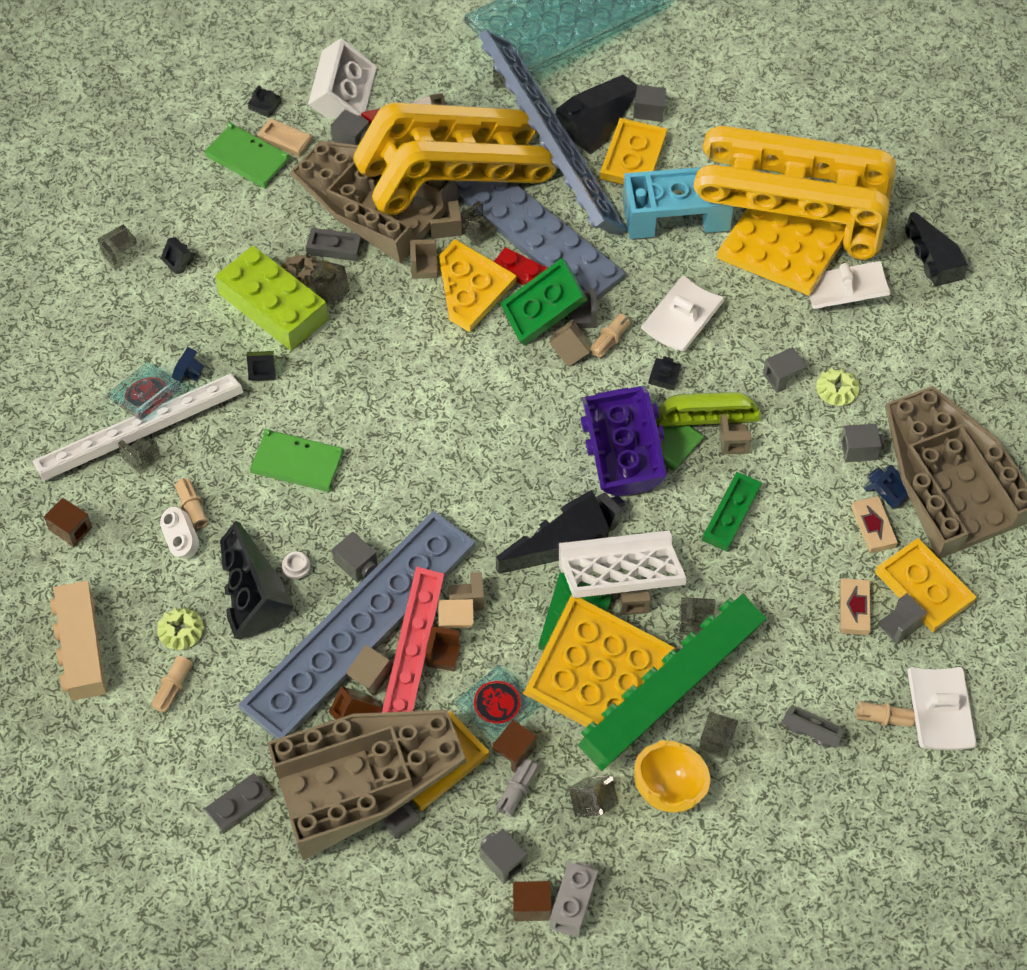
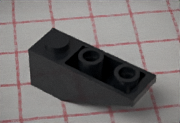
[905,212,968,287]

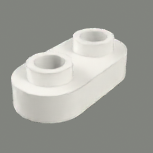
[160,507,199,559]

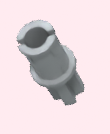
[495,759,538,818]

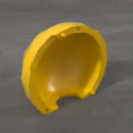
[634,740,711,812]

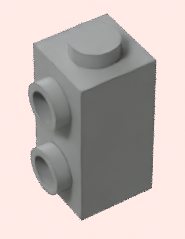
[549,862,598,938]

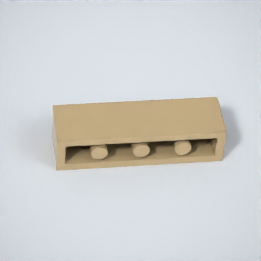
[50,580,107,701]

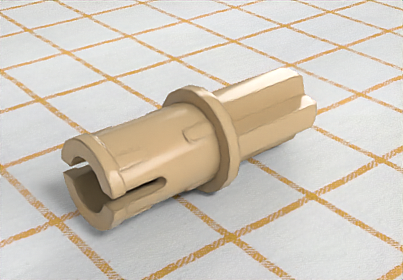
[590,314,631,358]
[175,478,209,530]
[152,656,193,712]
[855,701,915,727]

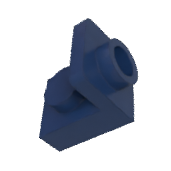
[863,465,908,509]

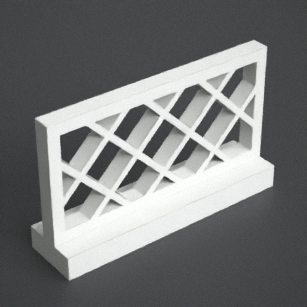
[559,531,686,598]

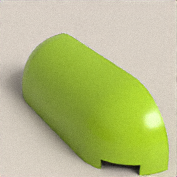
[656,392,761,426]

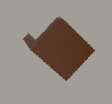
[44,498,93,547]
[426,626,461,672]
[329,686,381,720]
[493,720,537,773]
[513,881,551,922]

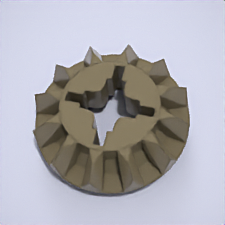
[281,252,322,287]

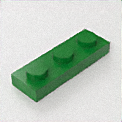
[702,472,762,552]

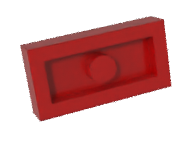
[493,247,547,286]

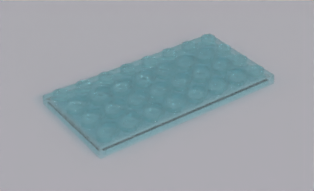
[464,0,671,75]

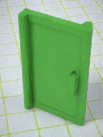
[205,122,291,189]
[651,400,704,471]
[250,429,344,492]

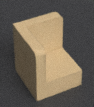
[438,599,474,629]

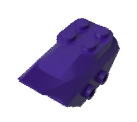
[580,385,666,496]

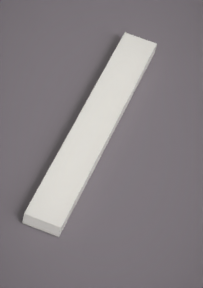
[33,374,244,481]

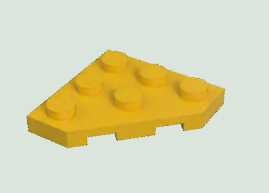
[439,239,517,332]

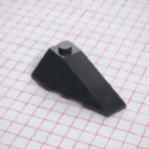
[556,74,637,155]
[496,490,609,574]
[220,521,294,640]

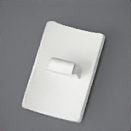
[809,261,890,309]
[641,276,724,351]
[907,667,977,750]

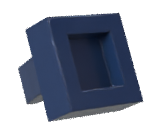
[171,347,204,383]

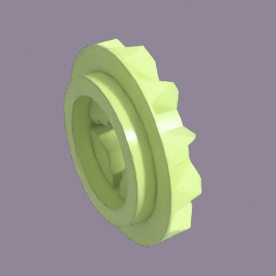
[816,367,859,406]
[157,606,204,650]

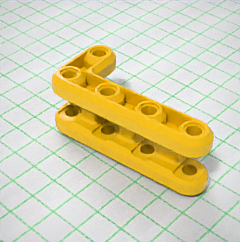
[353,102,557,215]
[693,126,896,260]

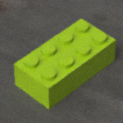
[215,245,328,351]

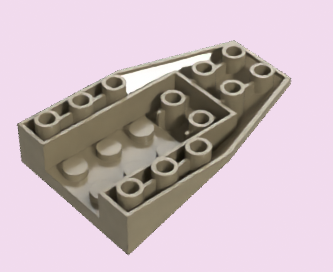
[290,140,459,264]
[885,386,1027,559]
[267,710,466,861]

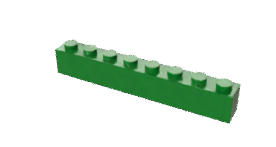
[577,593,767,771]

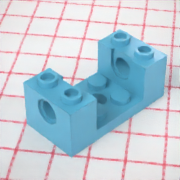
[622,165,734,239]

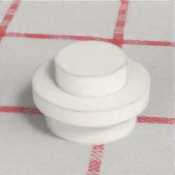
[282,552,311,579]

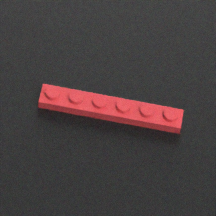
[381,567,444,713]

